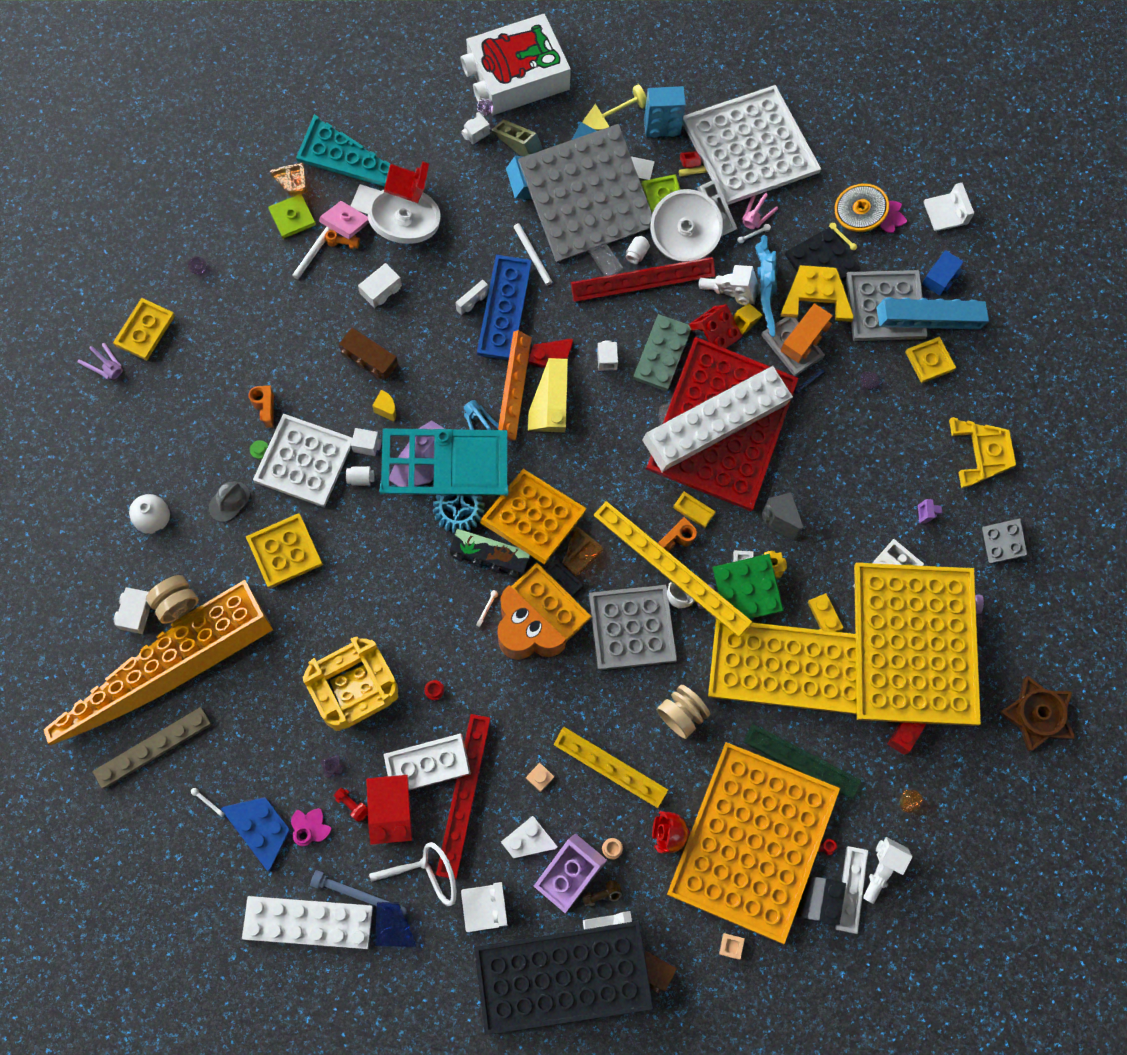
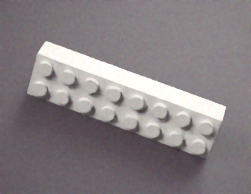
[642,366,793,472]

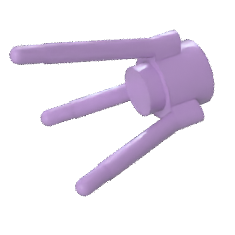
[77,343,123,380]

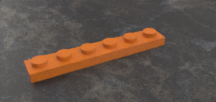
[498,330,532,441]

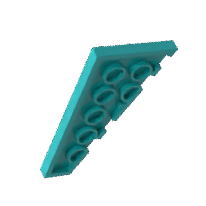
[296,114,390,187]

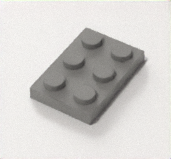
[761,317,825,376]

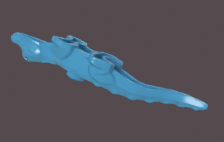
[755,235,778,337]

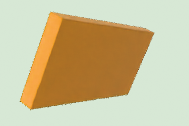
[511,563,592,642]

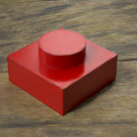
[680,151,701,168]

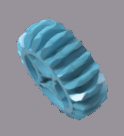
[433,495,485,534]

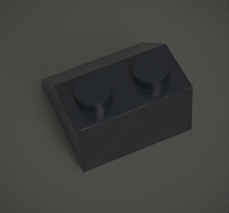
[794,876,846,926]

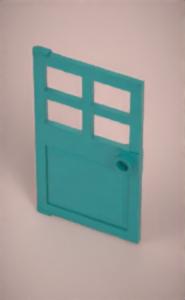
[379,428,509,496]

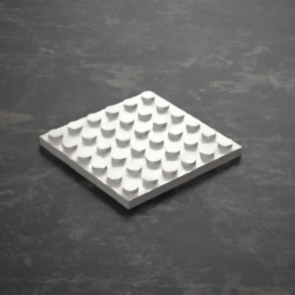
[682,85,821,205]

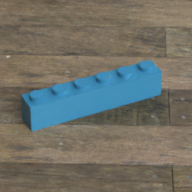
[877,297,989,329]

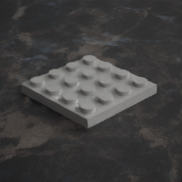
[846,270,927,341]
[589,585,677,670]

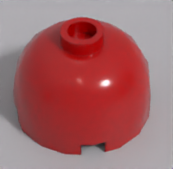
[652,811,690,853]

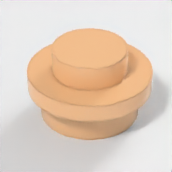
[602,838,623,859]

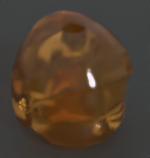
[900,789,923,813]

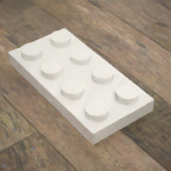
[384,734,471,790]

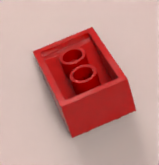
[366,774,413,845]

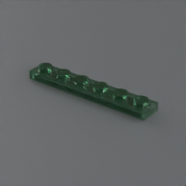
[743,724,861,799]

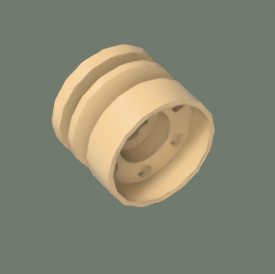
[656,685,710,739]

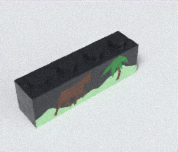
[449,529,531,579]

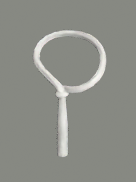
[369,842,457,906]

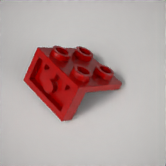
[384,161,429,203]
[689,304,742,349]

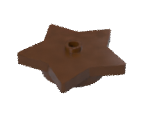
[1000,676,1075,752]

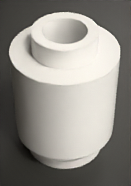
[625,236,650,264]
[346,466,374,486]

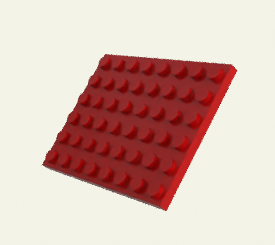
[646,337,798,511]

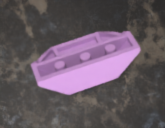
[389,421,445,487]

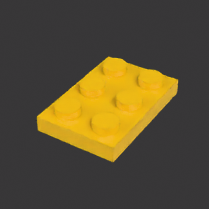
[113,298,175,361]

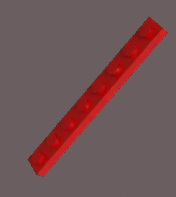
[570,257,715,302]
[436,714,491,880]

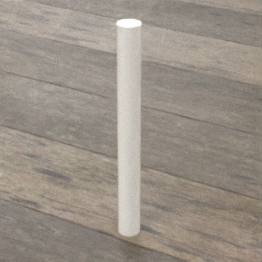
[514,223,552,285]
[292,227,332,279]

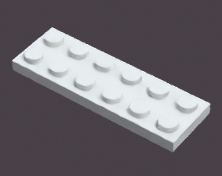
[242,896,373,949]

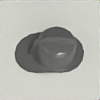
[209,481,250,522]

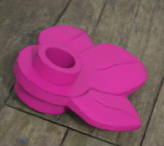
[879,201,907,233]
[291,808,331,846]

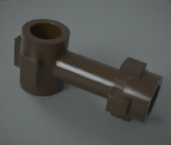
[582,880,622,908]

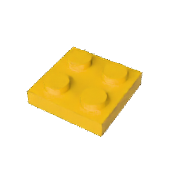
[905,337,956,383]

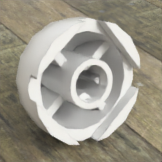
[129,494,170,534]

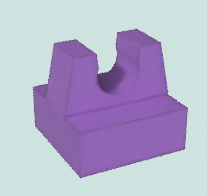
[918,499,942,524]

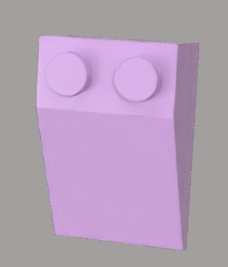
[534,834,607,913]

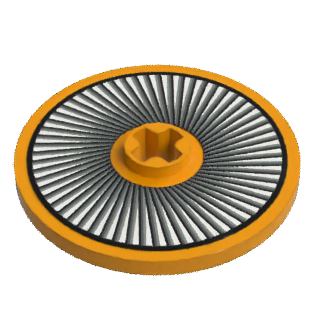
[835,184,889,232]

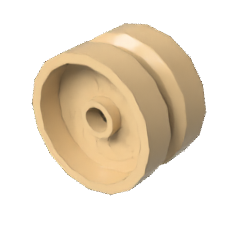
[146,575,199,624]

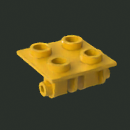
[330,665,376,707]

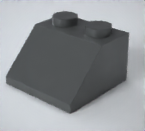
[762,492,804,540]

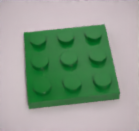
[712,553,784,619]

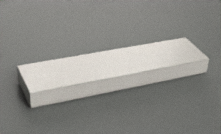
[836,846,868,934]

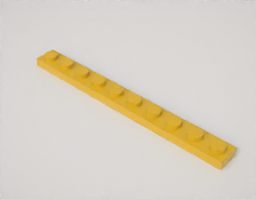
[594,501,752,638]

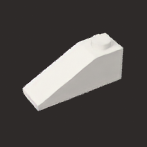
[697,179,737,236]

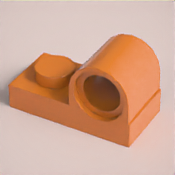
[249,385,274,428]
[658,517,697,551]

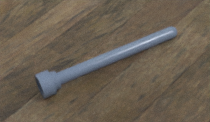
[310,870,407,916]

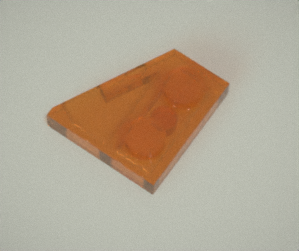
[270,162,308,196]
[562,526,604,577]

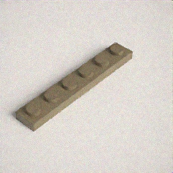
[92,707,212,789]

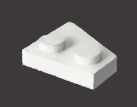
[501,816,557,859]

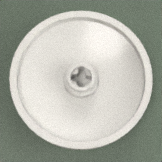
[650,189,723,262]
[368,190,440,244]

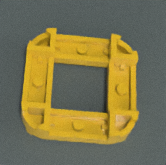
[303,637,398,731]

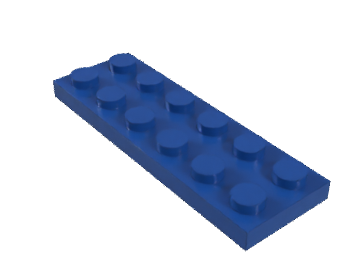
[477,255,532,360]

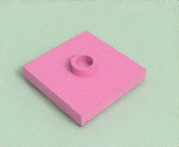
[319,201,369,239]

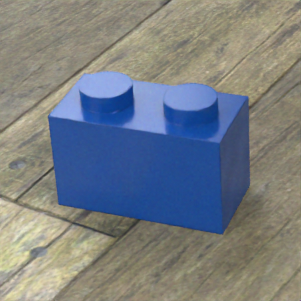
[922,250,964,296]

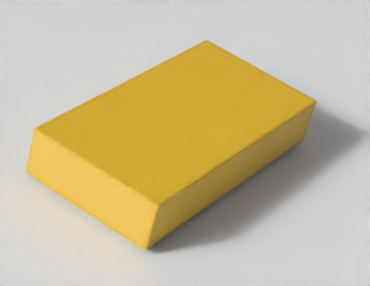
[673,491,716,528]

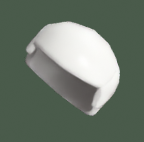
[667,582,695,608]

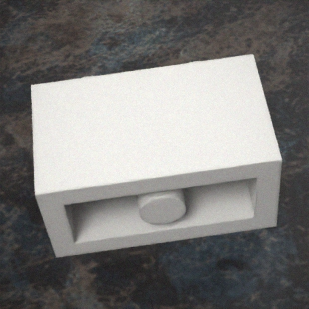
[358,263,402,308]
[114,587,150,634]

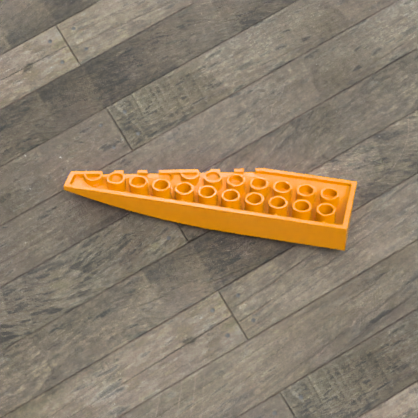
[44,580,273,745]

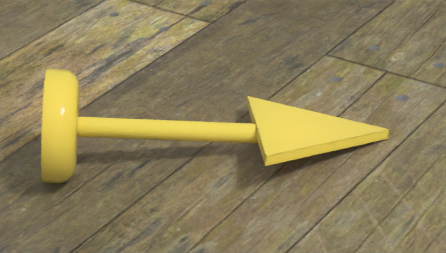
[582,84,647,130]

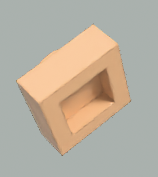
[526,763,554,792]
[719,933,745,960]

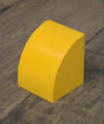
[733,303,762,335]
[372,390,396,422]

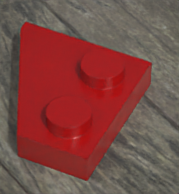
[528,339,573,368]

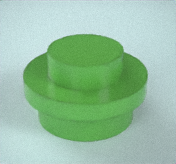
[250,440,268,459]

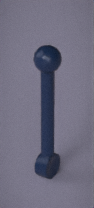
[794,369,825,394]

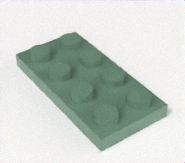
[633,314,691,392]

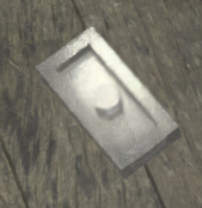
[589,241,623,276]

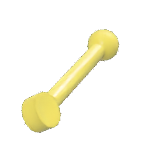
[829,223,857,250]

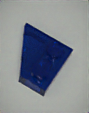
[375,902,417,947]

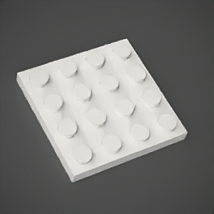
[253,414,353,508]

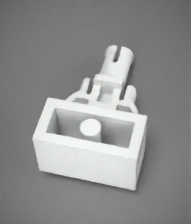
[699,265,759,305]
[863,837,913,904]

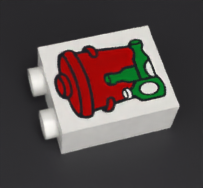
[461,14,571,116]

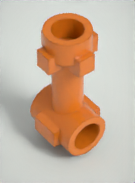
[325,230,360,249]

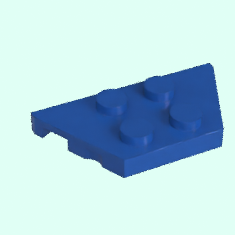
[221,797,291,872]

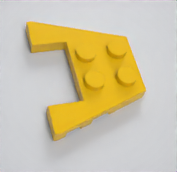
[781,265,853,322]
[949,417,1016,489]

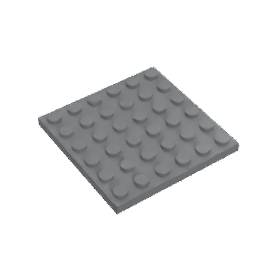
[518,124,652,262]

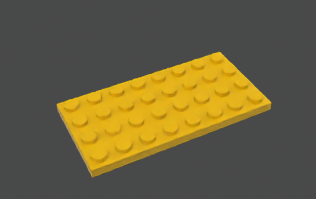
[708,619,857,715]

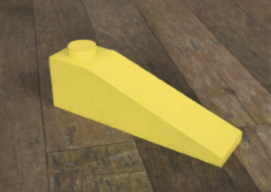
[528,358,568,432]

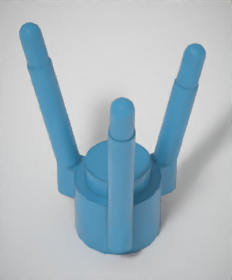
[464,400,499,430]

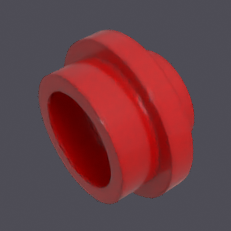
[424,680,444,700]

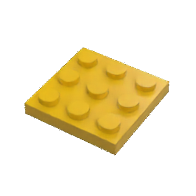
[246,513,323,589]

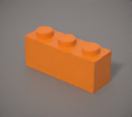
[781,303,833,363]

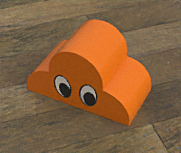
[498,585,566,660]

